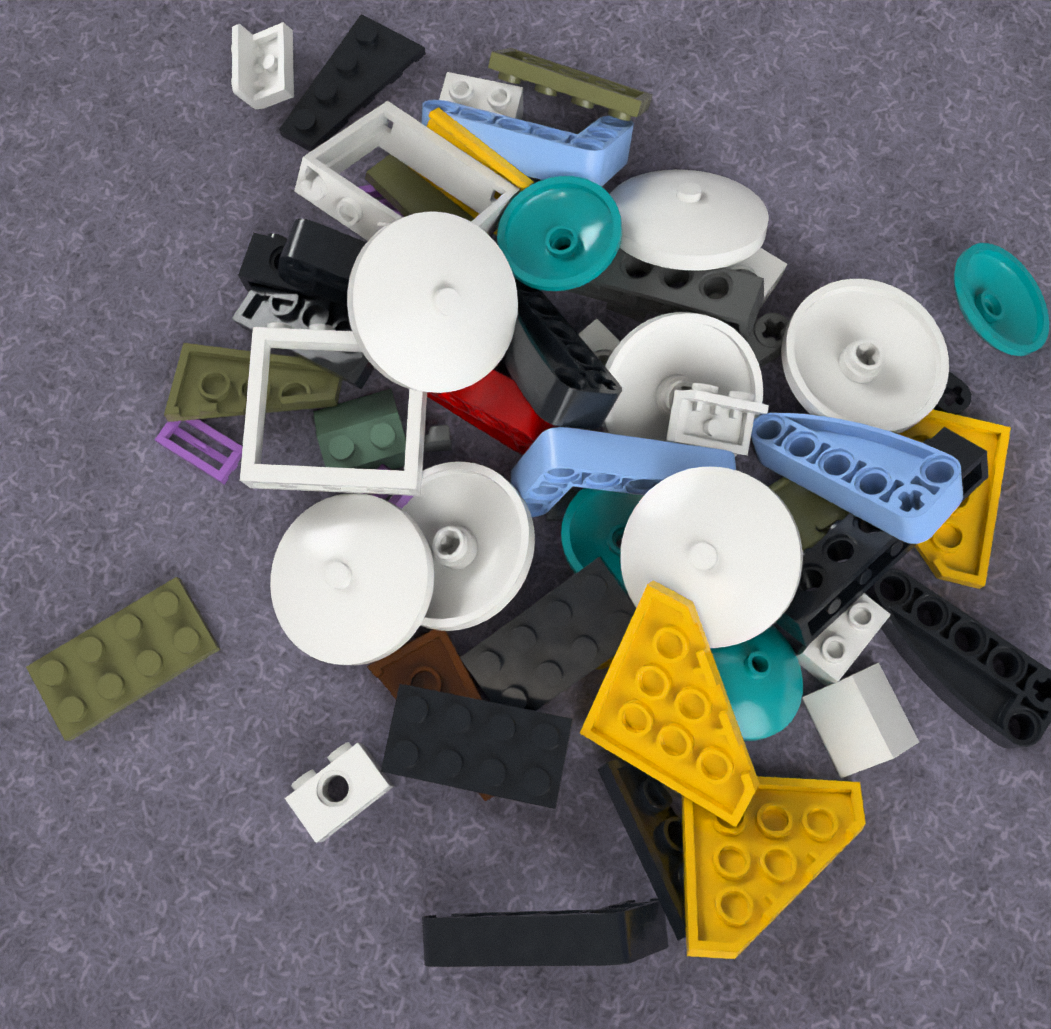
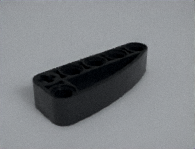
[278,218,367,306]
[502,277,622,429]
[864,569,1051,749]

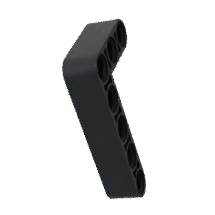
[422,898,669,967]

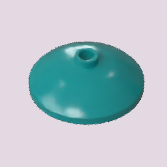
[497,176,622,291]
[954,243,1049,356]
[561,488,644,591]
[710,625,803,741]

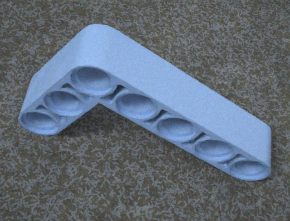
[421,100,634,187]
[510,427,736,517]

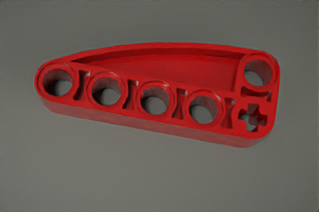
[427,370,559,455]

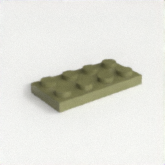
[488,48,653,121]
[26,577,220,741]

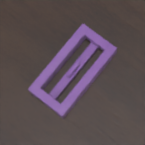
[154,419,243,485]

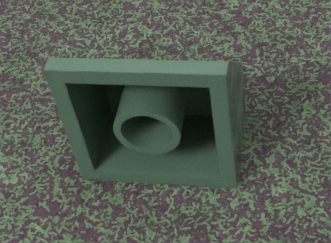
[313,388,406,470]

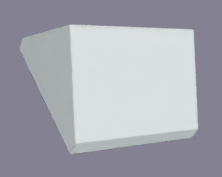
[802,663,919,778]

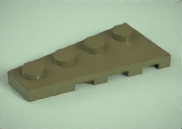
[164,343,343,422]

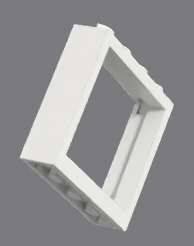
[294,101,520,241]
[240,322,427,496]

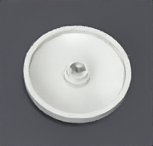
[610,169,769,270]
[347,212,518,393]
[781,279,949,434]
[602,312,763,457]
[389,462,535,631]
[620,467,803,648]
[270,493,434,665]

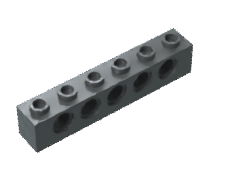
[558,245,764,341]

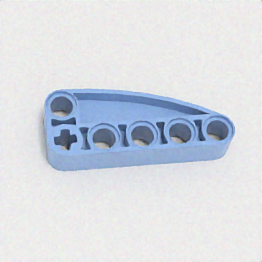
[751,413,963,544]

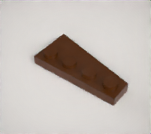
[366,629,495,801]

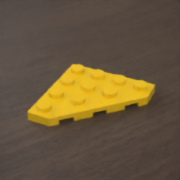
[899,409,1011,589]
[580,580,760,827]
[681,776,866,959]

